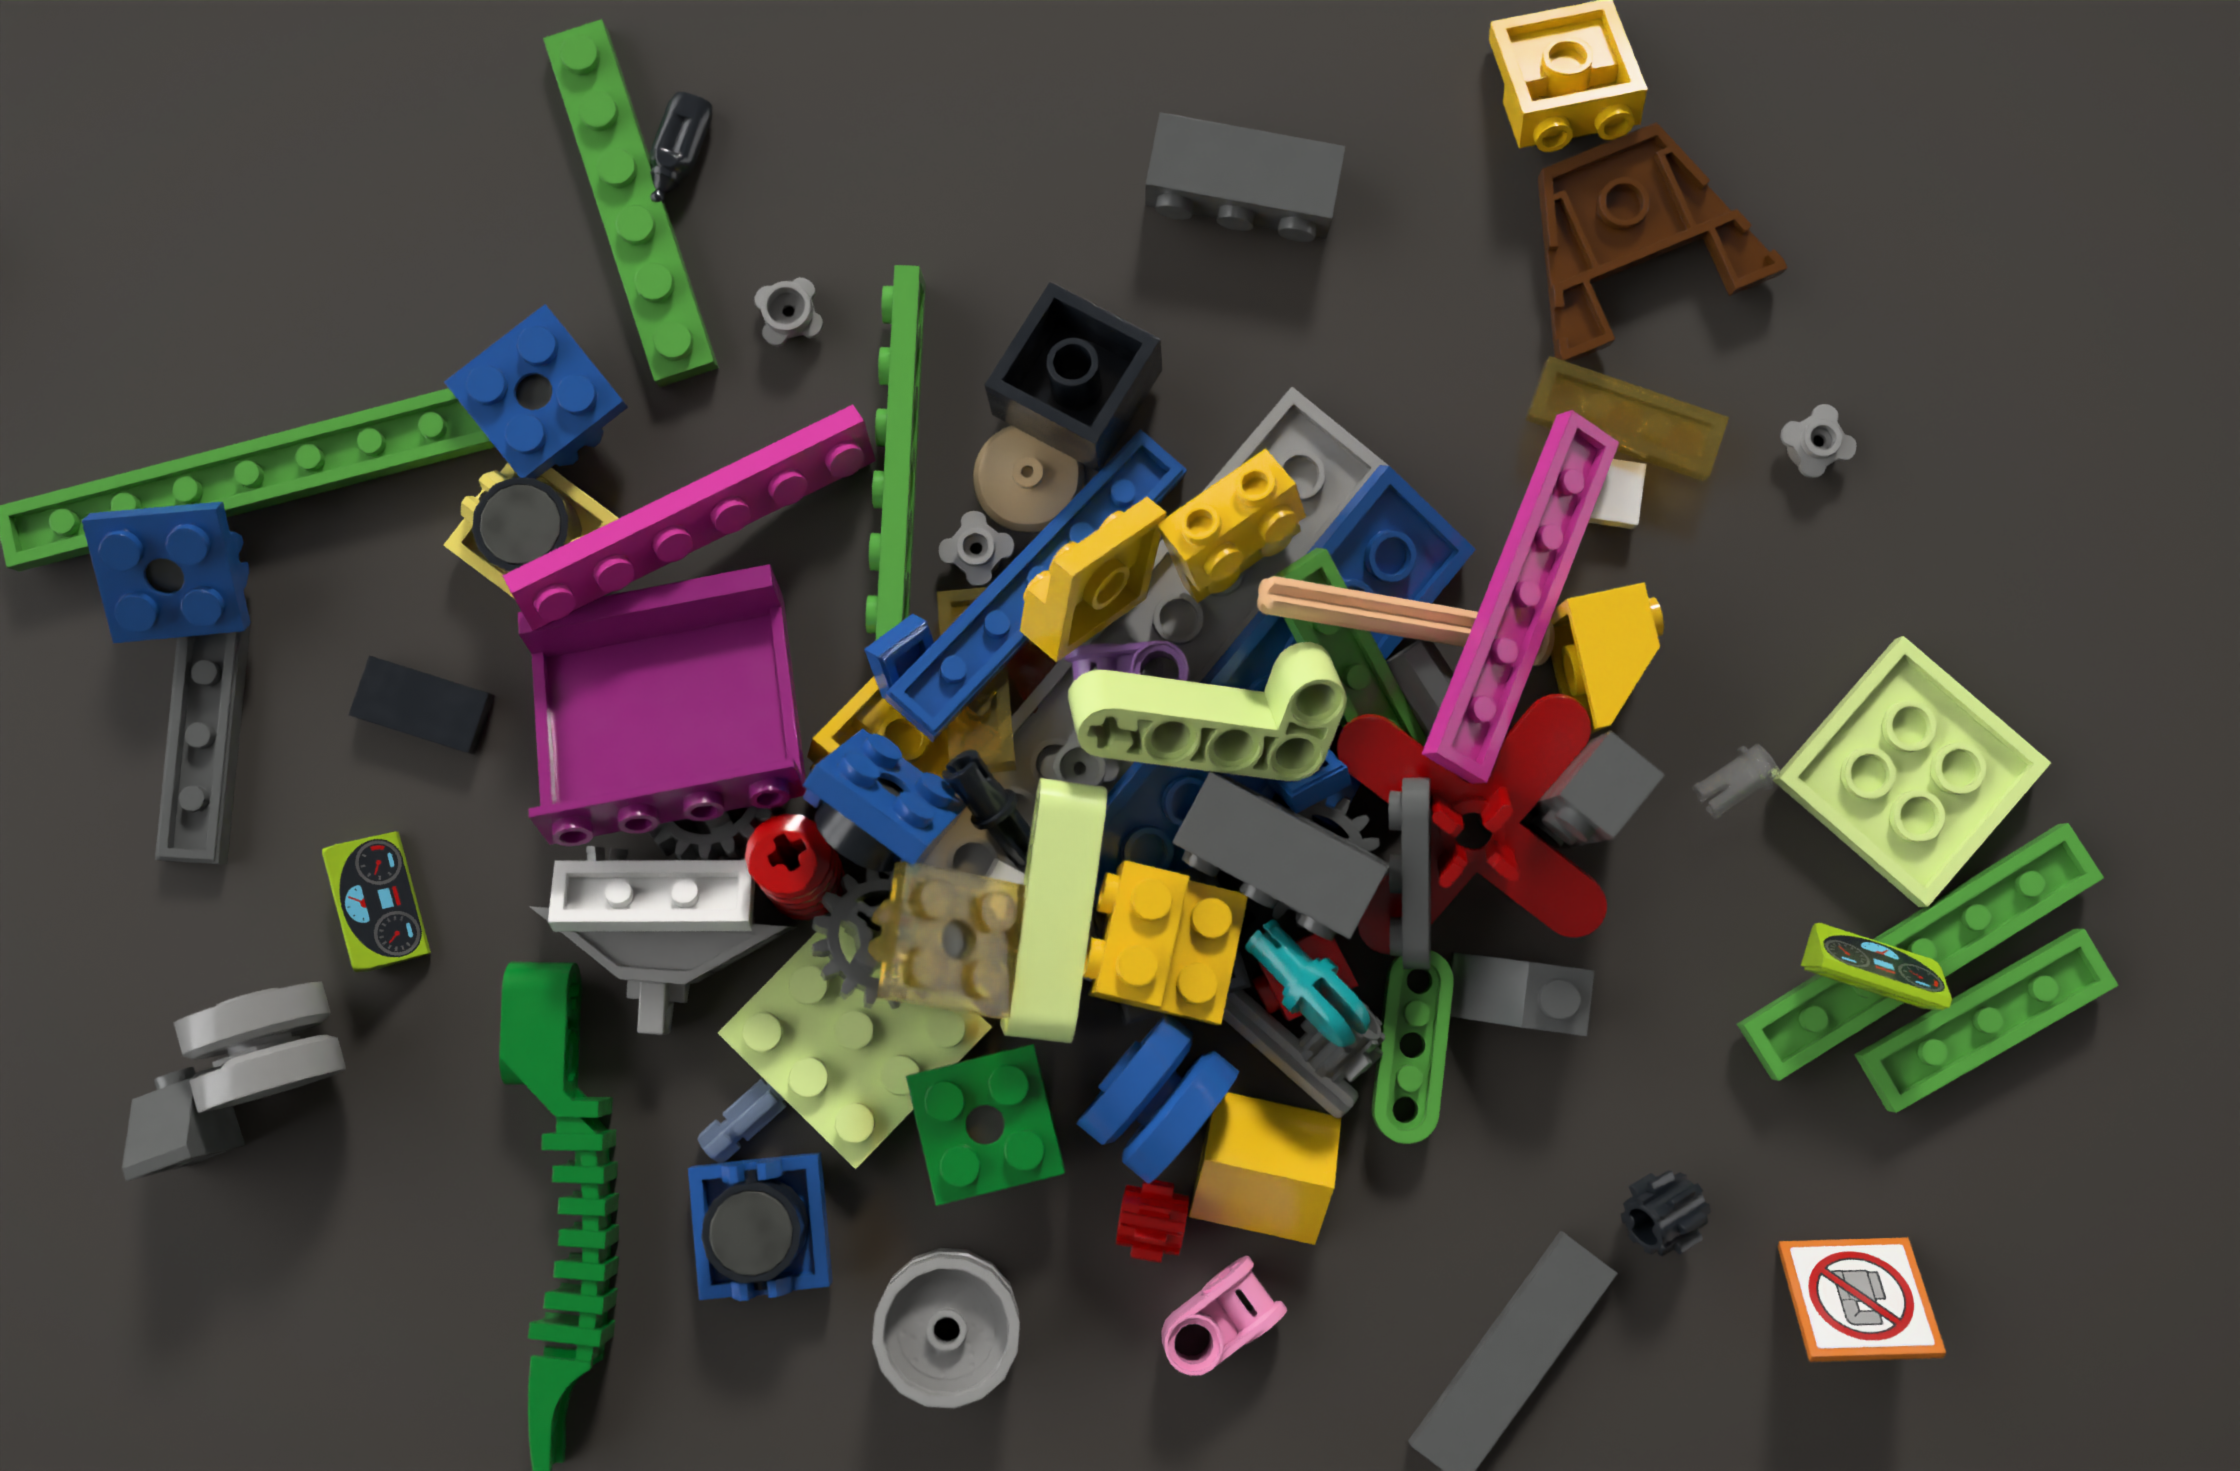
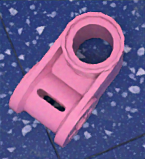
[1161,1255,1287,1376]

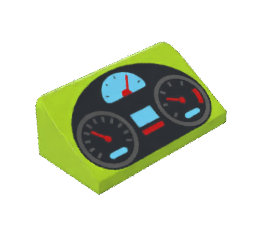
[322,831,431,972]
[1801,923,1952,1010]

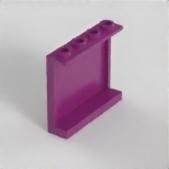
[518,564,807,846]

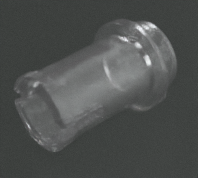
[1692,743,1780,819]

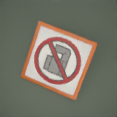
[1778,1238,1946,1362]

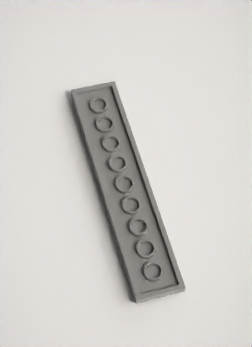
[885,387,1389,935]

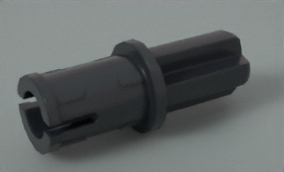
[942,749,1031,867]

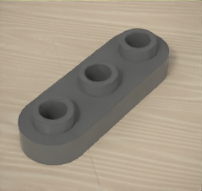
[1389,778,1431,970]

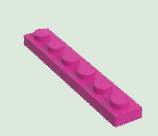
[502,404,876,631]
[1422,410,1619,784]

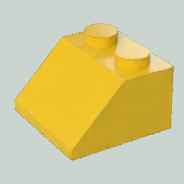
[1551,582,1664,734]

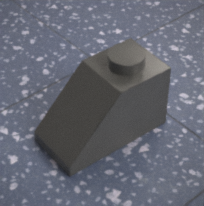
[1450,952,1595,1036]
[122,1067,245,1181]

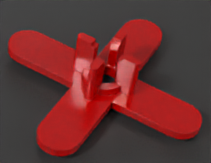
[1337,694,1607,955]

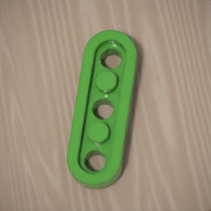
[1372,950,1454,1144]

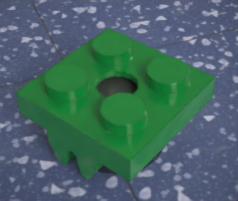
[906,1043,1065,1206]

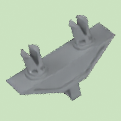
[529,846,797,1035]

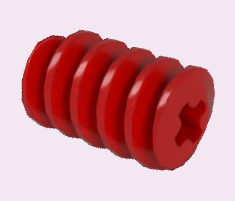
[745,814,845,921]

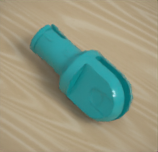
[1245,919,1371,1047]

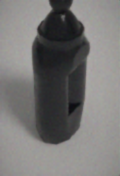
[649,92,712,203]

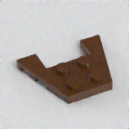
[1538,122,1788,367]

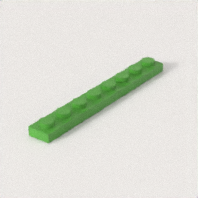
[0,388,495,572]

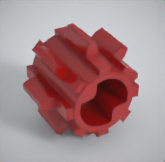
[1116,1180,1189,1263]

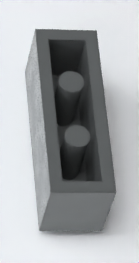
[1145,112,1346,242]
[1529,731,1665,848]
[1172,772,1389,941]

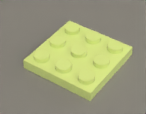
[1773,636,2051,907]
[718,901,992,1169]

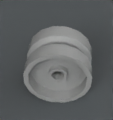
[174,982,346,1114]
[872,1248,1020,1408]

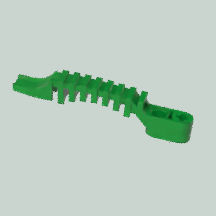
[499,961,620,1471]

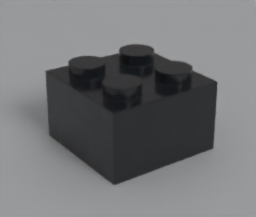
[984,282,1162,472]

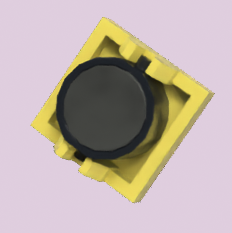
[444,463,619,598]

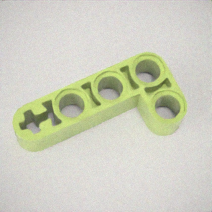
[1068,642,1347,781]
[1000,778,1107,1043]

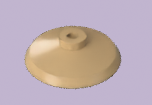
[973,425,1085,532]

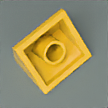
[1188,1092,1341,1245]

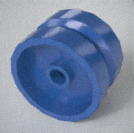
[1076,1014,1239,1184]

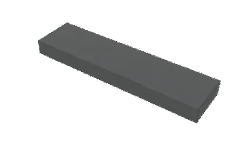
[155,614,252,865]
[1408,1230,1618,1471]

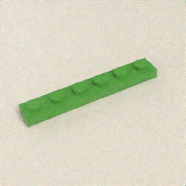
[543,19,719,387]
[866,265,926,641]
[1737,823,2104,1081]

